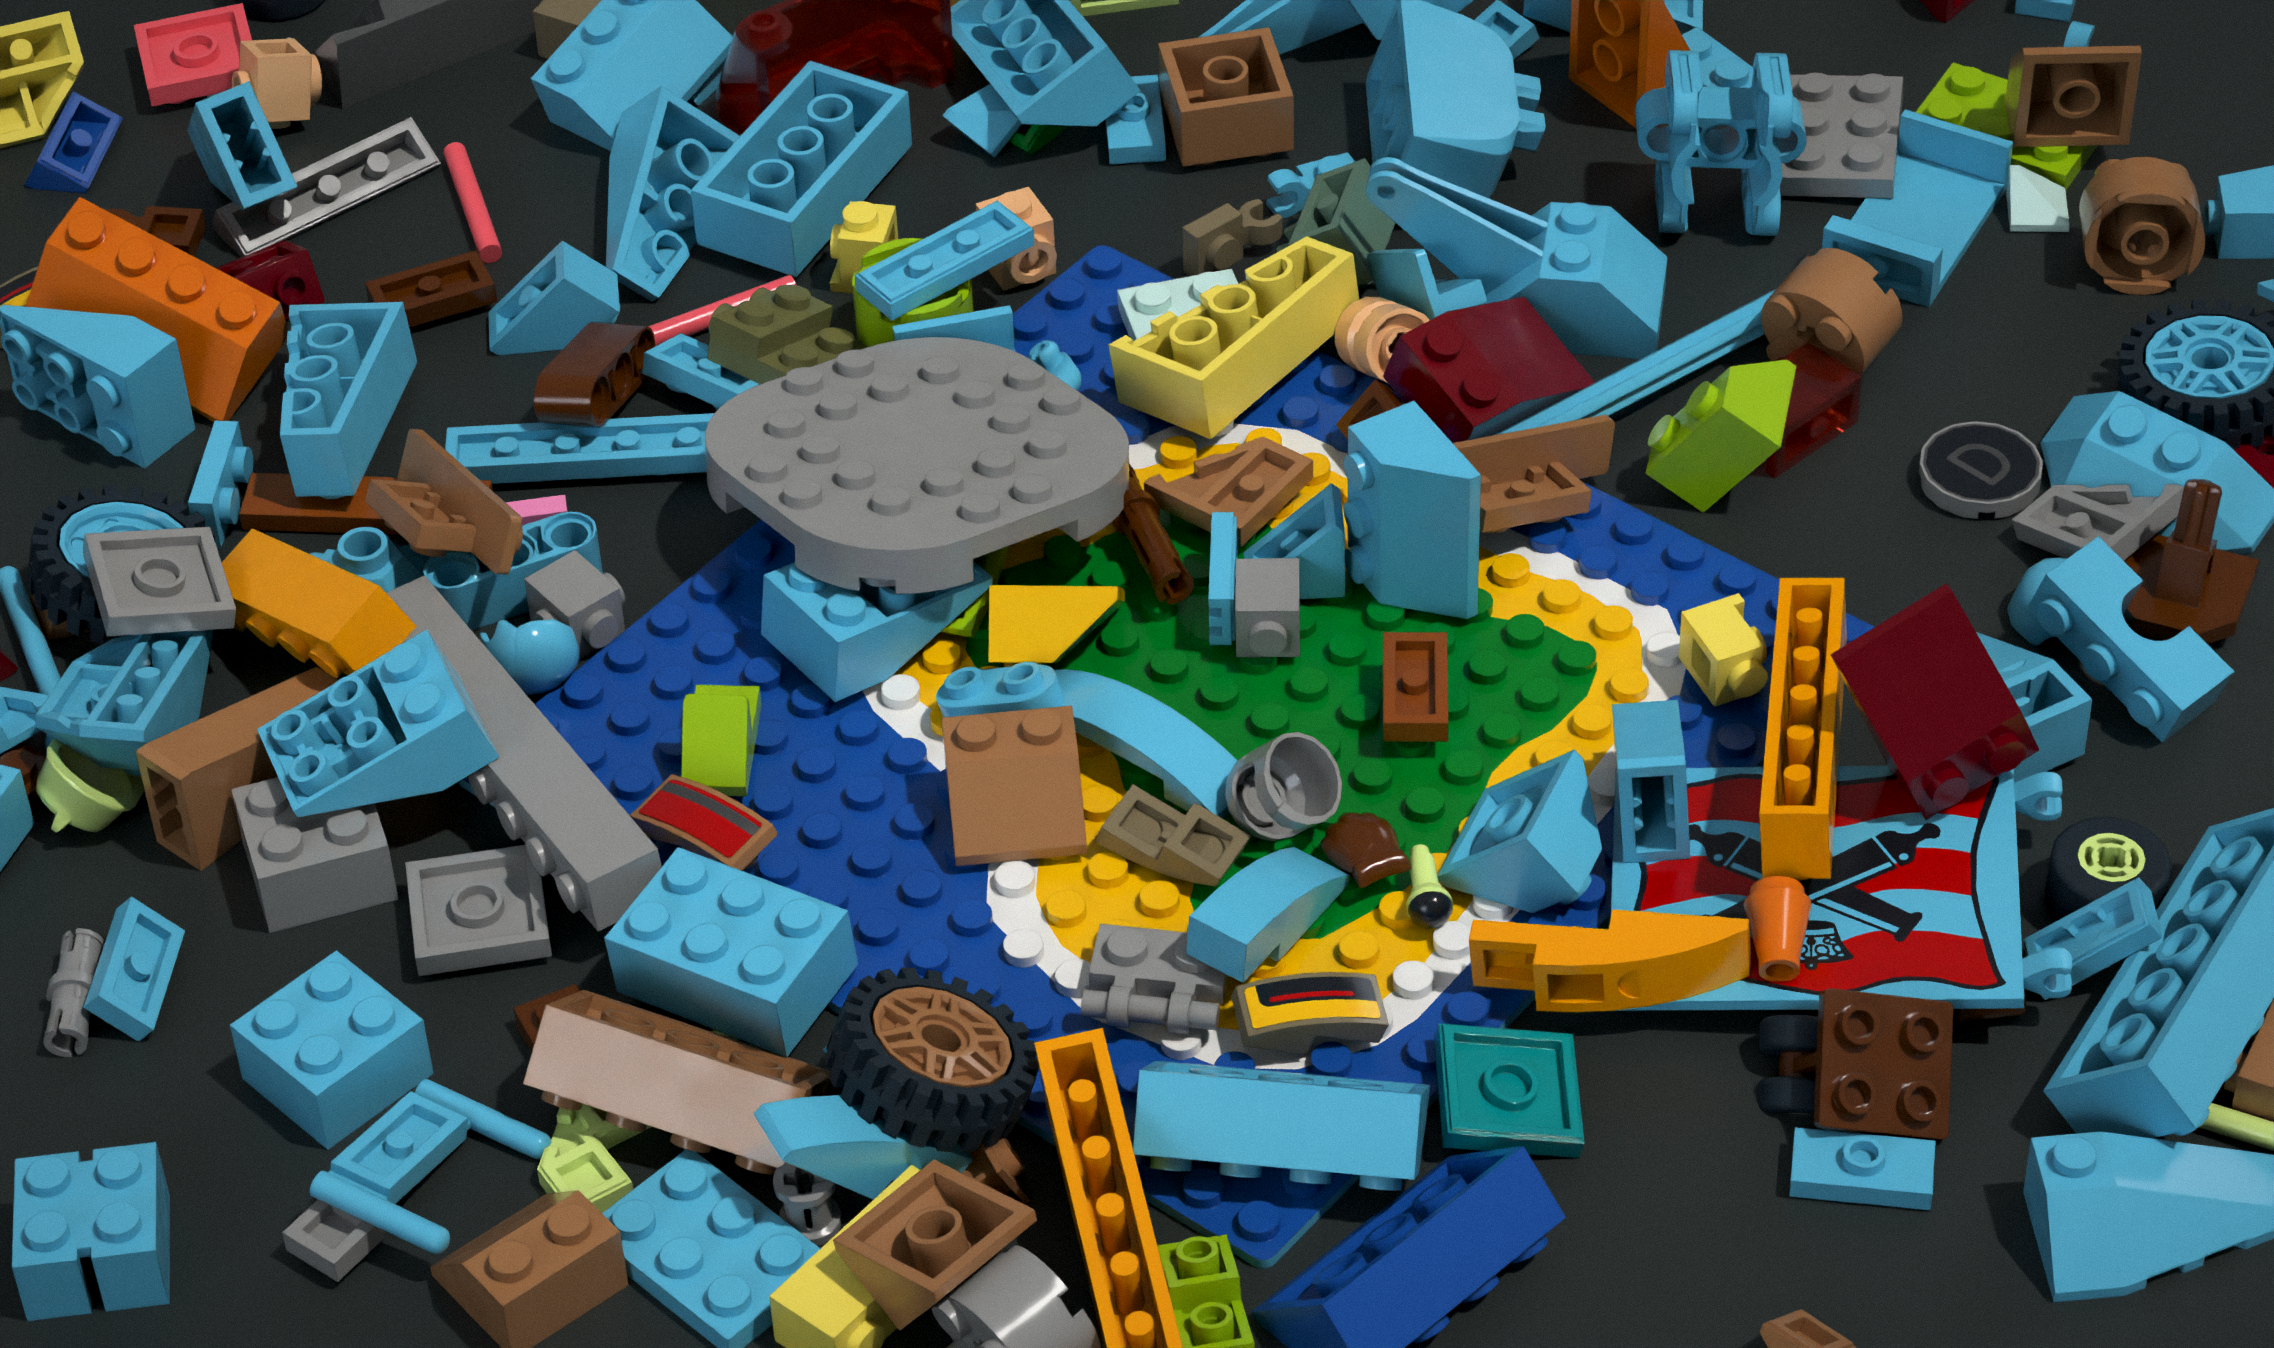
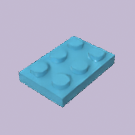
[602,1149,821,1348]

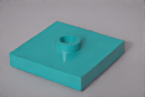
[1434,1023,1585,1158]

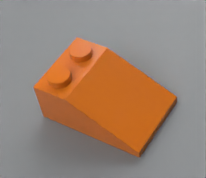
[1569,0,1690,129]

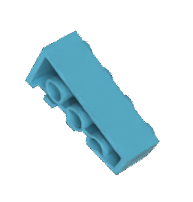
[280,302,417,499]

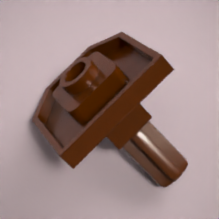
[2123,479,2260,644]

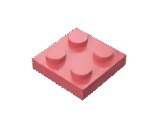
[134,3,252,107]

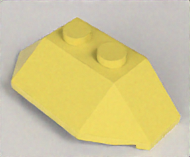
[0,11,84,149]

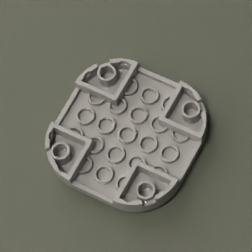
[705,337,1129,594]

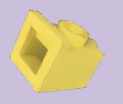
[830,201,898,294]
[1679,593,1768,707]

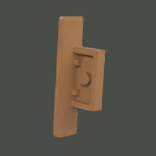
[1453,415,1615,533]
[365,429,523,575]

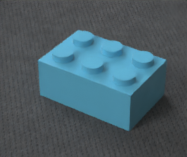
[604,847,858,1058]

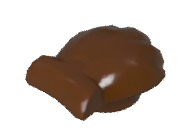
[1321,812,1411,888]

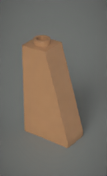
[135,667,338,871]

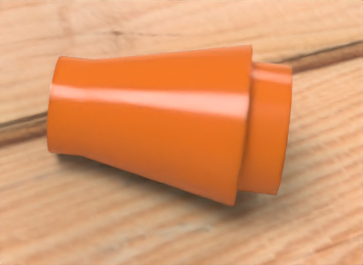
[1743,876,1812,982]

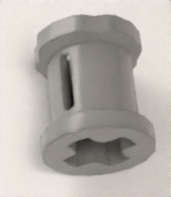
[773,1162,842,1246]

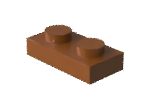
[1383,632,1448,742]

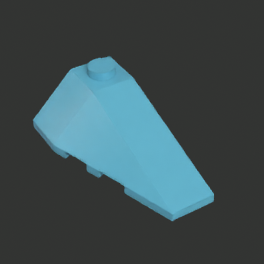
[606,86,740,302]
[2023,1131,2274,1302]

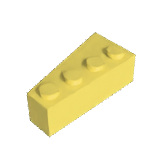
[1108,236,1359,439]

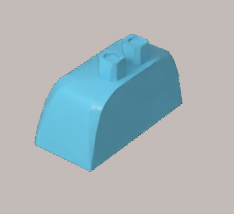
[1366,0,1546,198]

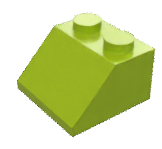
[1645,359,1796,513]

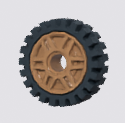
[825,968,1039,1152]

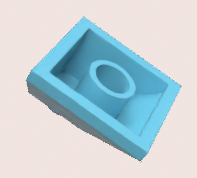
[1437,749,1602,913]

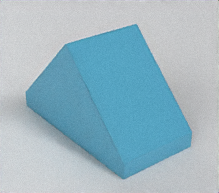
[1243,483,1345,599]

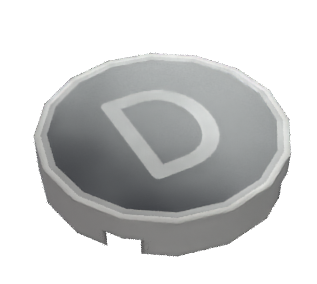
[1919,421,2043,519]

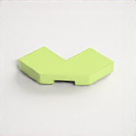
[537,1104,652,1213]

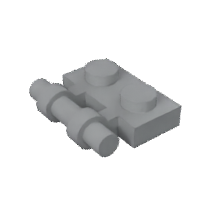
[1081,923,1229,1035]

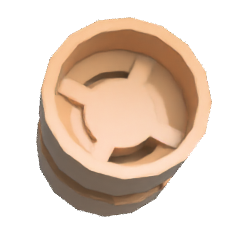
[1335,297,1430,383]

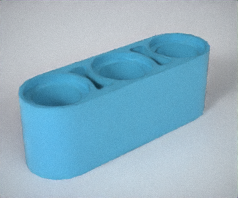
[423,512,603,630]

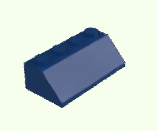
[1251,1146,1566,1348]

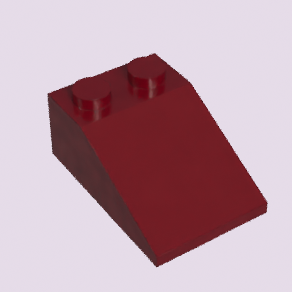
[1383,297,1595,443]
[1830,583,2039,820]

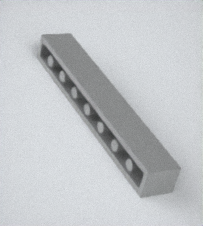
[387,575,662,932]

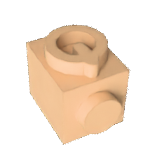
[232,38,322,129]
[976,186,1057,291]

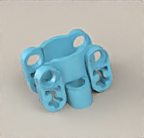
[1634,50,1807,236]

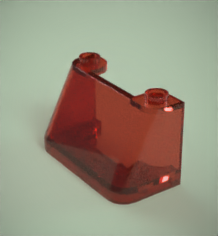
[716,0,955,136]

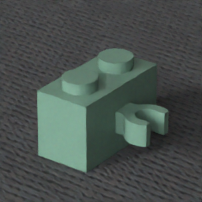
[1276,158,1395,291]

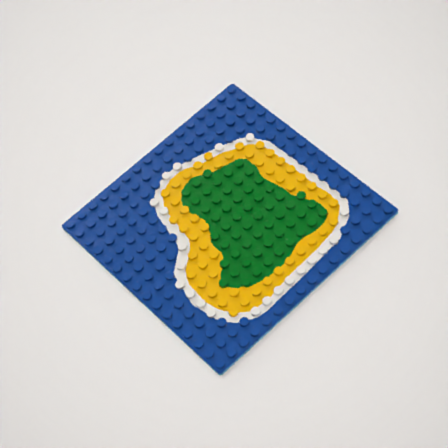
[458,245,1875,1269]

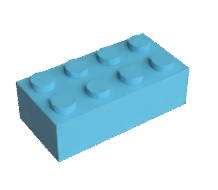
[691,61,912,277]

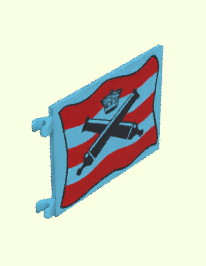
[1611,765,2072,1011]

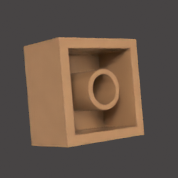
[1158,27,1294,166]

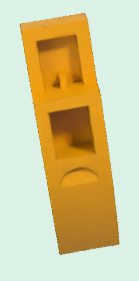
[1469,909,1751,1012]

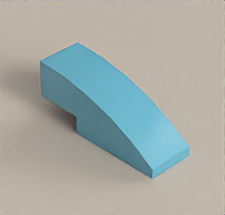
[1186,847,1350,983]
[754,1095,973,1200]

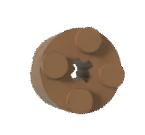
[2079,157,2205,295]
[1761,247,1903,393]

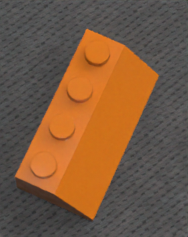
[26,197,288,422]

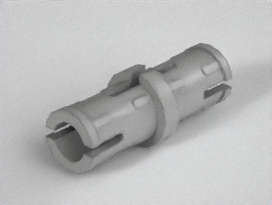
[43,928,105,1057]

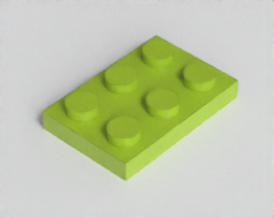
[1916,62,2098,191]

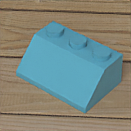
[530,0,737,152]
[1343,401,1481,619]

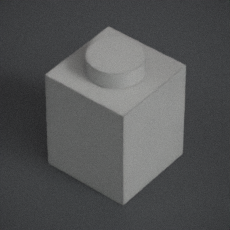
[1235,558,1300,657]

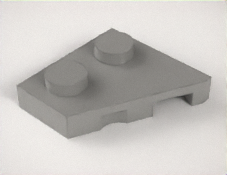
[2012,484,2184,561]

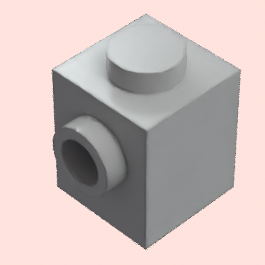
[524,550,625,660]

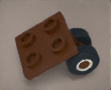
[1757,988,1953,1141]

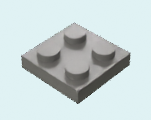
[83,527,236,636]
[405,845,552,976]

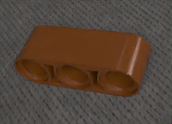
[534,322,655,428]

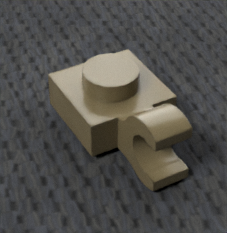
[1182,199,1283,276]

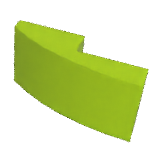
[1157,1234,1255,1348]

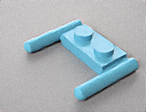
[310,1079,551,1254]

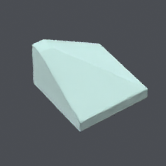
[2006,165,2070,232]

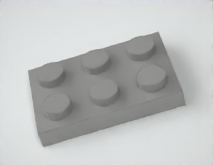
[1780,73,1903,198]

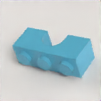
[2028,536,2235,743]

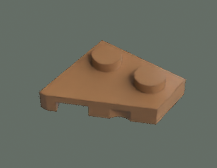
[1144,437,1313,547]

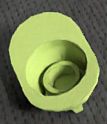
[36,738,144,833]

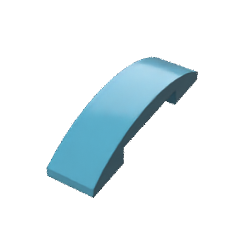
[1054,669,1254,819]

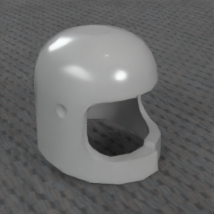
[1225,732,1342,841]

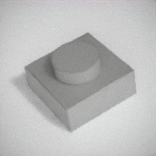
[282,1200,386,1282]

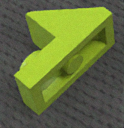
[681,685,762,796]

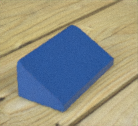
[24,92,123,194]

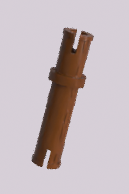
[1112,464,1194,604]

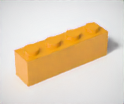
[221,528,417,678]

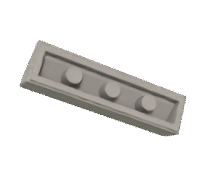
[211,117,441,257]

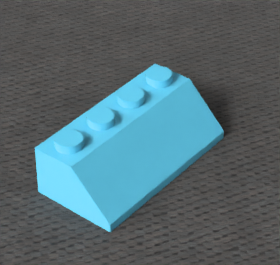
[938,0,1141,126]
[1133,1061,1430,1190]

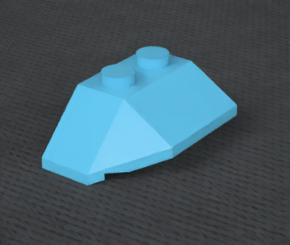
[2040,391,2274,554]
[35,630,213,776]

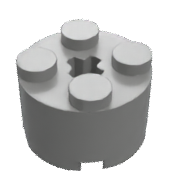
[932,1245,1101,1348]

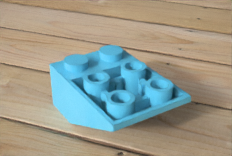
[0,305,195,469]
[761,561,993,702]
[257,629,499,817]
[1976,632,2092,783]

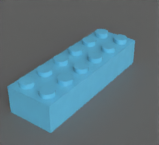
[2043,808,2274,1138]

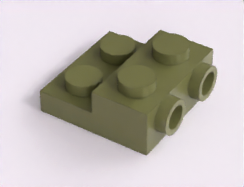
[707,285,867,384]

